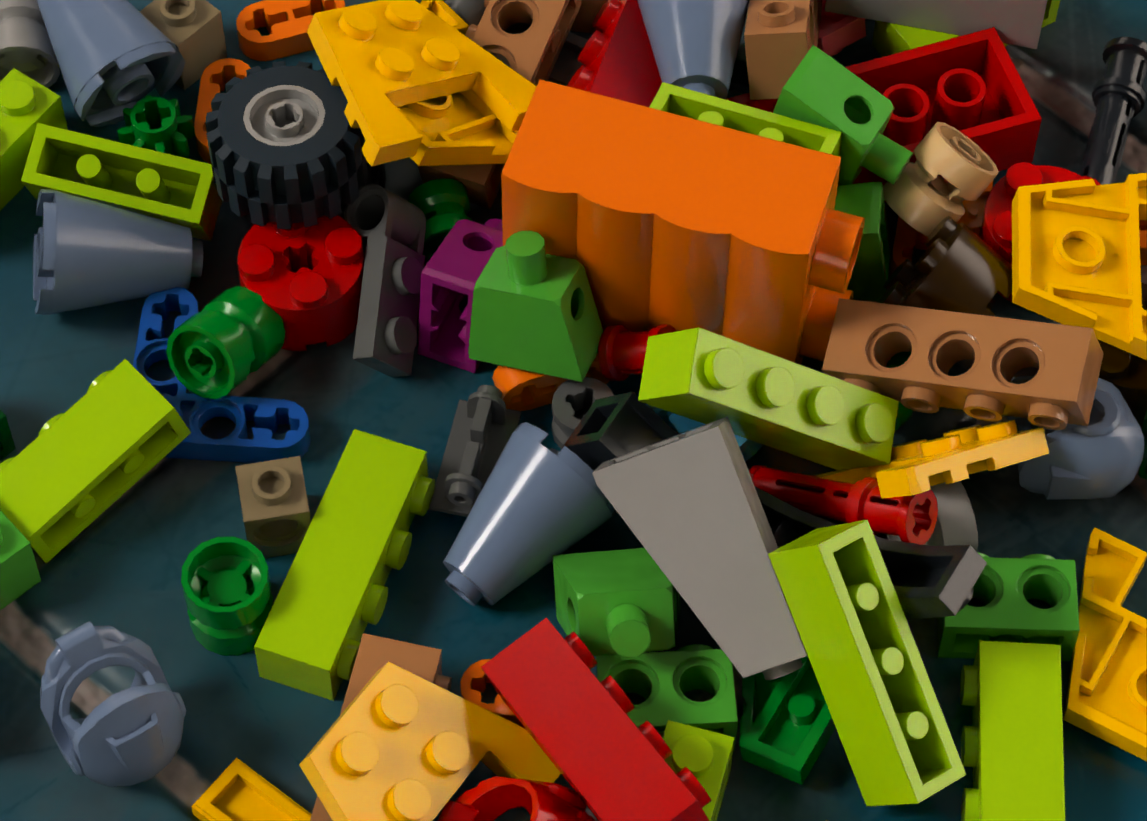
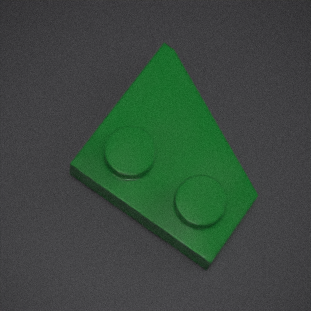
[740,655,836,785]

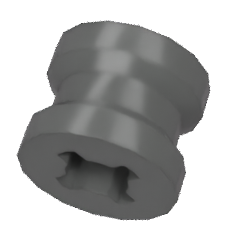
[552,377,614,449]

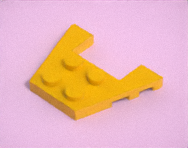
[307,0,537,166]
[397,0,519,166]
[1012,173,1147,360]
[815,420,1049,499]
[1063,527,1147,762]
[299,661,561,821]

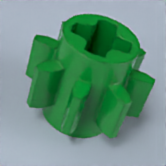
[117,95,195,158]

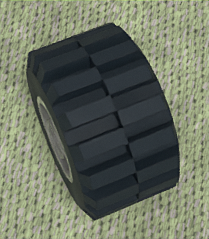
[205,61,369,229]

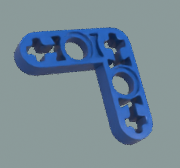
[133,287,311,463]

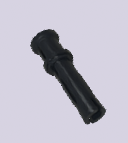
[1079,37,1147,185]

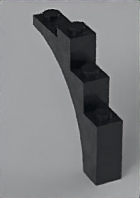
[562,392,987,620]

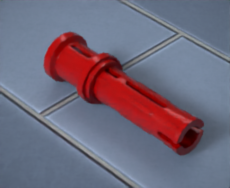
[749,465,938,545]

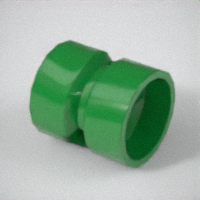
[166,286,285,399]
[181,537,274,656]

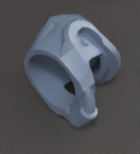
[1003,371,1144,500]
[40,621,186,787]

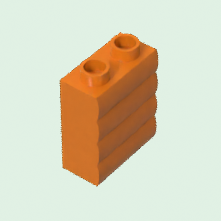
[501,79,865,365]

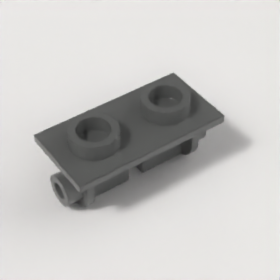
[429,385,521,517]

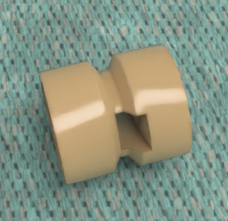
[883,122,999,237]

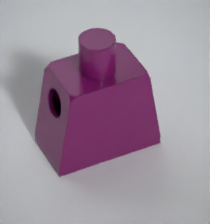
[417,218,503,373]

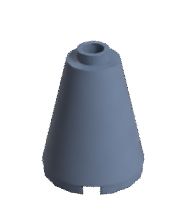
[36,0,185,127]
[637,0,749,99]
[33,189,203,315]
[443,422,617,606]

